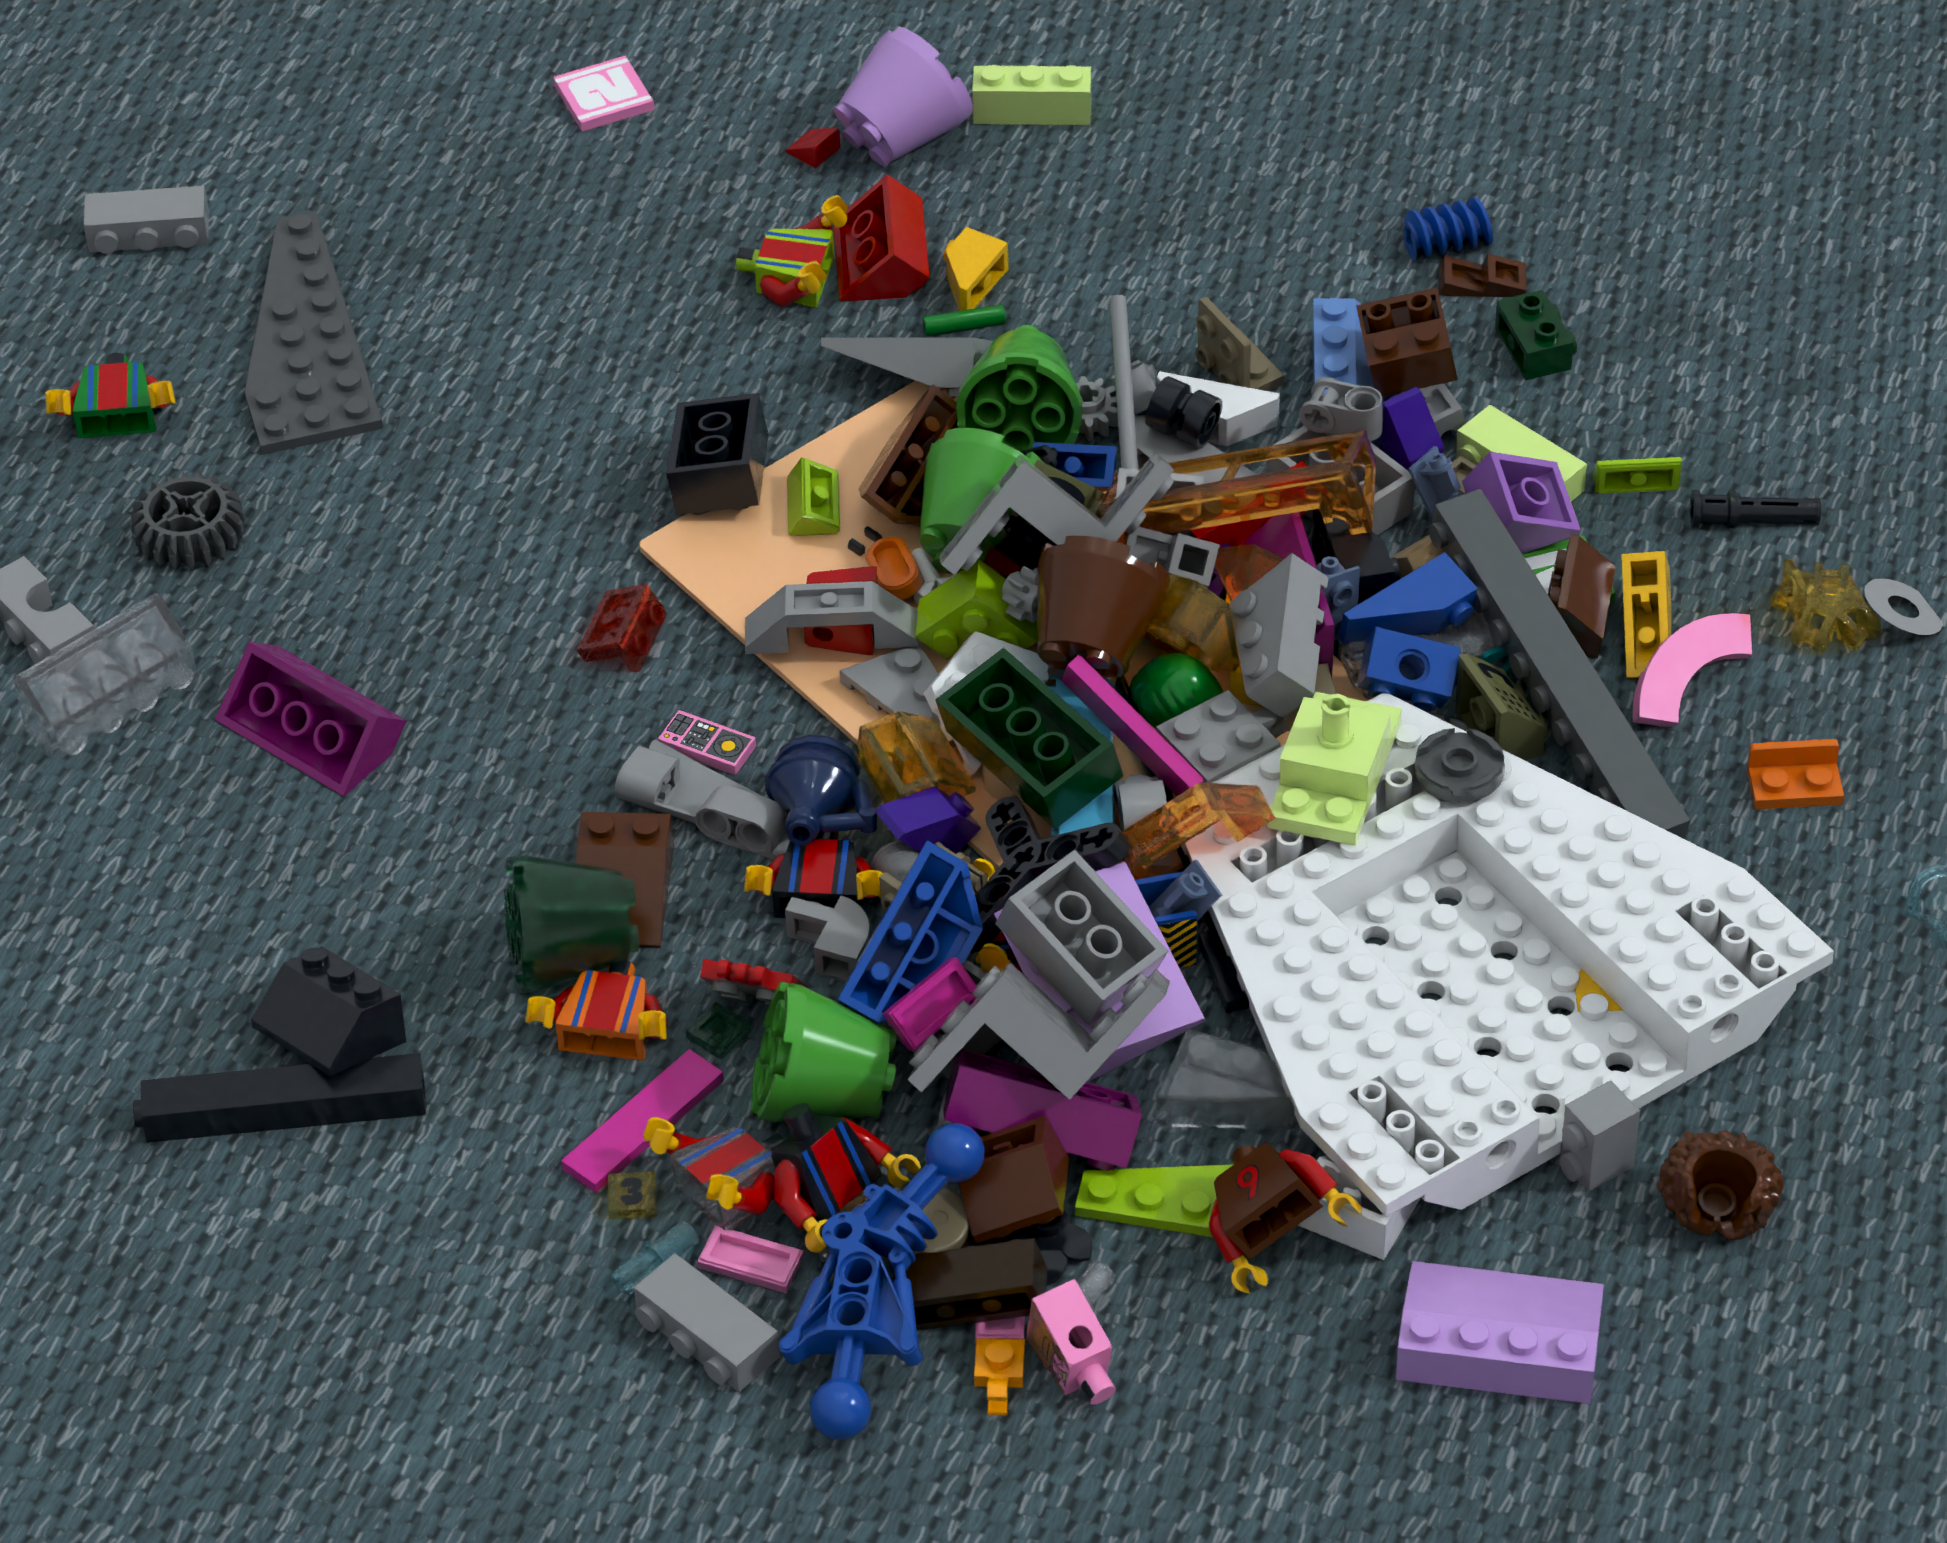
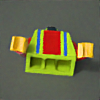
[736,195,848,308]

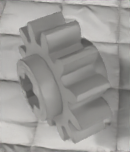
[1076,376,1118,441]

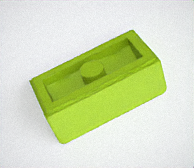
[787,457,840,536]
[1592,457,1682,494]

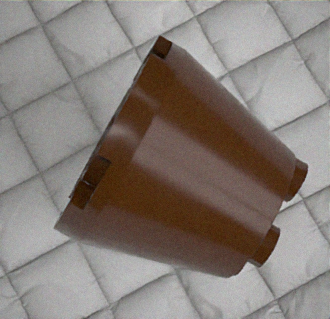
[1037,535,1170,687]

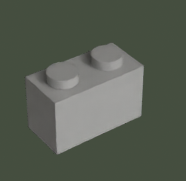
[1559,1080,1640,1192]

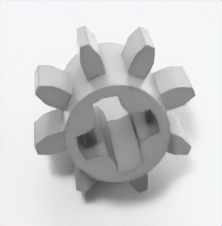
[1002,566,1037,623]

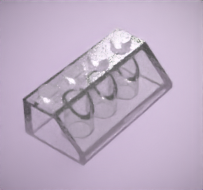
[13,592,198,762]

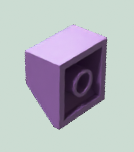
[1462,452,1581,554]

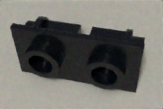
[995,515,1056,571]

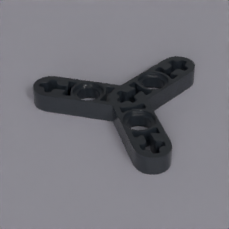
[970,796,1130,953]

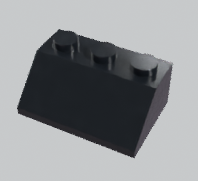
[251,946,407,1077]

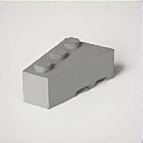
[1230,553,1328,718]

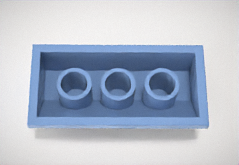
[1312,298,1396,445]

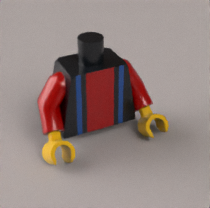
[744,831,883,918]
[771,1103,921,1253]

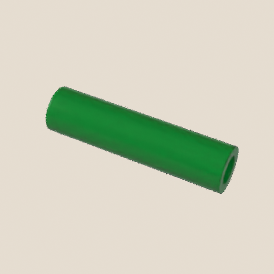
[922,304,1006,336]

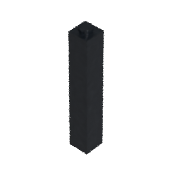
[133,1053,426,1143]

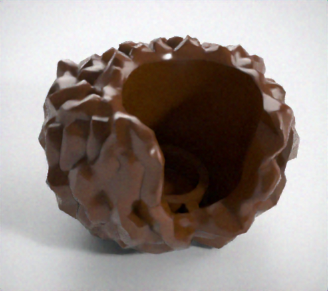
[1656,1130,1784,1241]

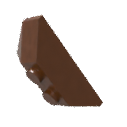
[858,384,958,527]

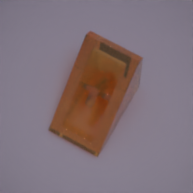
[1215,544,1284,601]

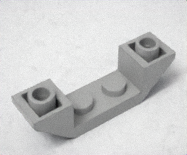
[745,581,919,654]

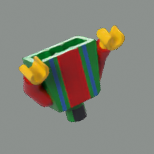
[45,353,176,438]

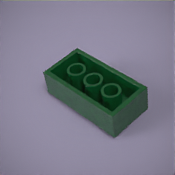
[935,648,1123,829]

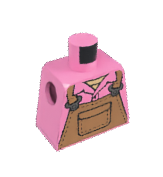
[1026,1279,1116,1405]

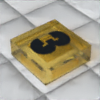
[608,1171,656,1220]

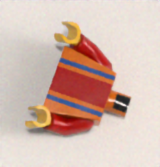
[525,959,668,1061]

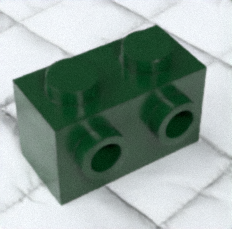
[1495,290,1577,381]

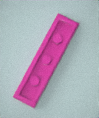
[1061,655,1204,799]
[561,1049,724,1193]

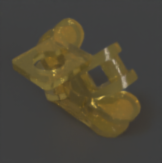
[1770,558,1881,654]

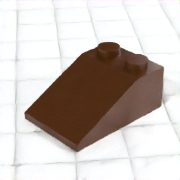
[570,811,674,948]

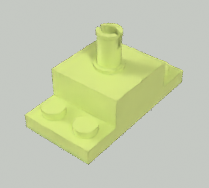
[1267,692,1402,845]

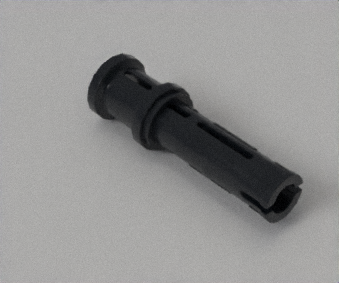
[1690,490,1821,528]

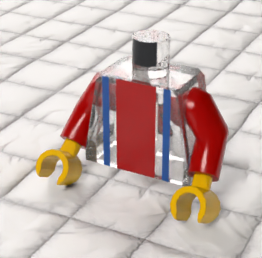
[643,1117,785,1233]

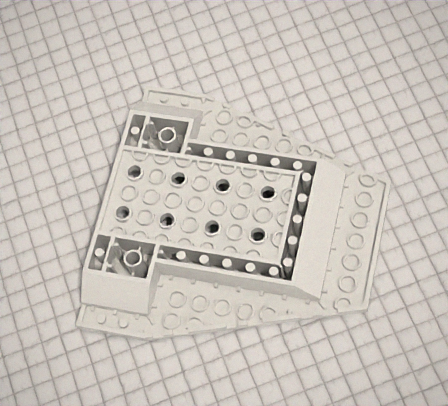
[1169,693,1834,1217]

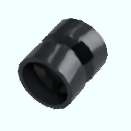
[1145,376,1223,449]

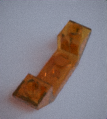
[1117,783,1275,880]

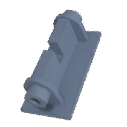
[1408,446,1461,520]
[1317,556,1360,642]
[1149,860,1222,920]

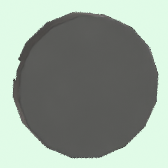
[1414,728,1505,803]

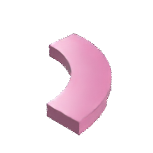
[1632,613,1752,727]

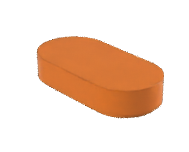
[866,537,923,600]

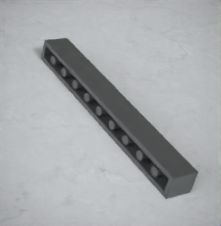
[1429,488,1690,839]

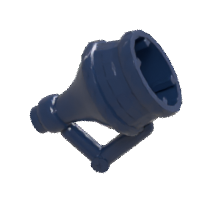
[765,735,877,846]

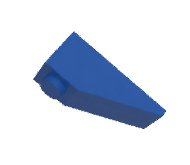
[1338,552,1478,643]

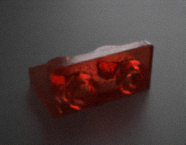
[577,584,667,672]

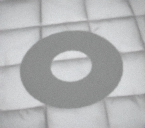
[1865,579,1943,635]

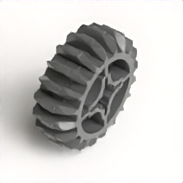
[130,472,245,571]

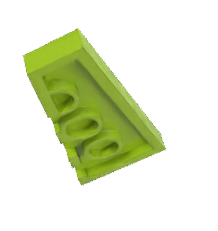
[1075,1164,1233,1237]

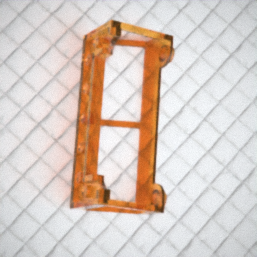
[1100,430,1376,544]

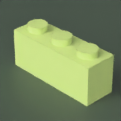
[972,65,1091,125]
[1456,405,1587,502]

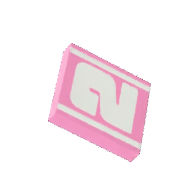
[553,56,654,132]

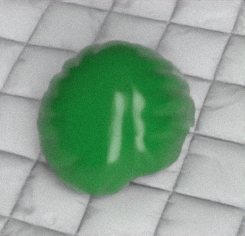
[1129,653,1223,729]

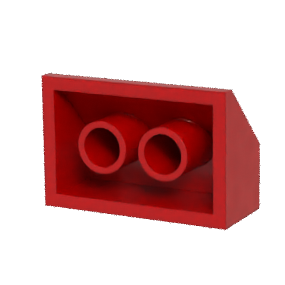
[834,174,930,302]

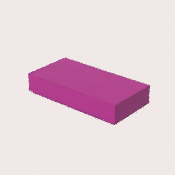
[882,957,977,1051]

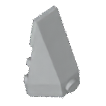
[821,338,993,397]

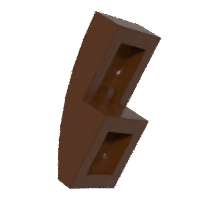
[1439,254,1527,297]

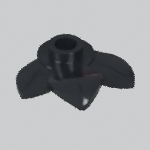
[998,1210,1092,1286]

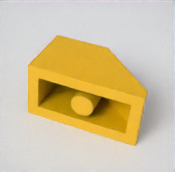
[943,227,1008,311]

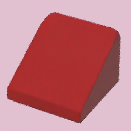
[785,127,841,168]

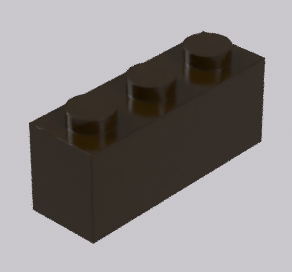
[894,1238,1047,1330]

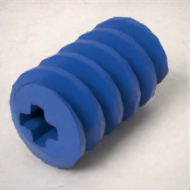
[1403,197,1493,261]

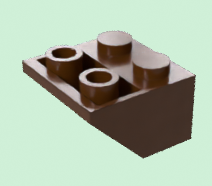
[1356,287,1458,397]
[1548,534,1616,659]
[958,1115,1069,1243]

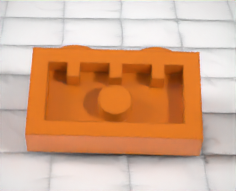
[1746,739,1844,810]

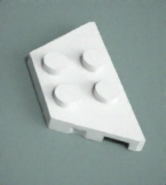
[923,631,1049,778]

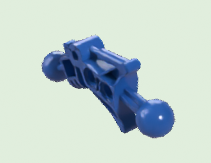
[779,1122,985,1441]

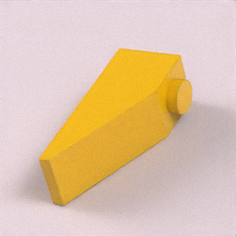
[1621,551,1671,679]

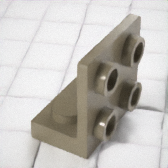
[1195,297,1284,391]

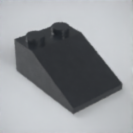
[1312,488,1400,604]

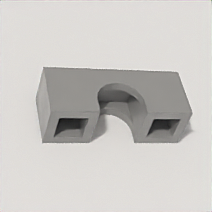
[0,556,99,676]

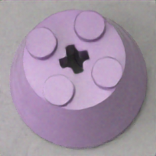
[833,26,973,168]

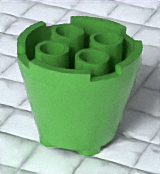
[956,325,1083,451]
[919,428,1043,574]
[751,982,897,1123]

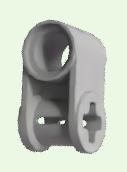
[1299,377,1383,443]

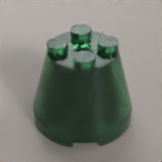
[504,855,639,993]

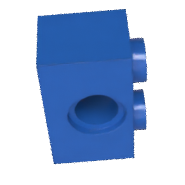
[1357,627,1461,711]

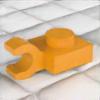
[974,1338,1025,1416]

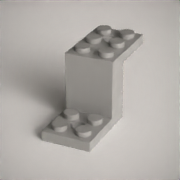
[939,452,1174,575]
[907,962,1170,1100]

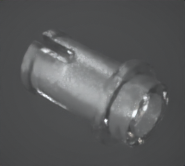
[1076,1260,1115,1312]

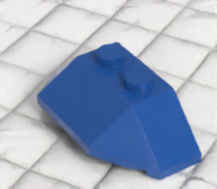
[837,840,983,1024]

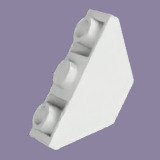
[1157,371,1280,446]

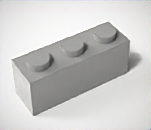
[84,186,209,254]
[634,1253,780,1392]

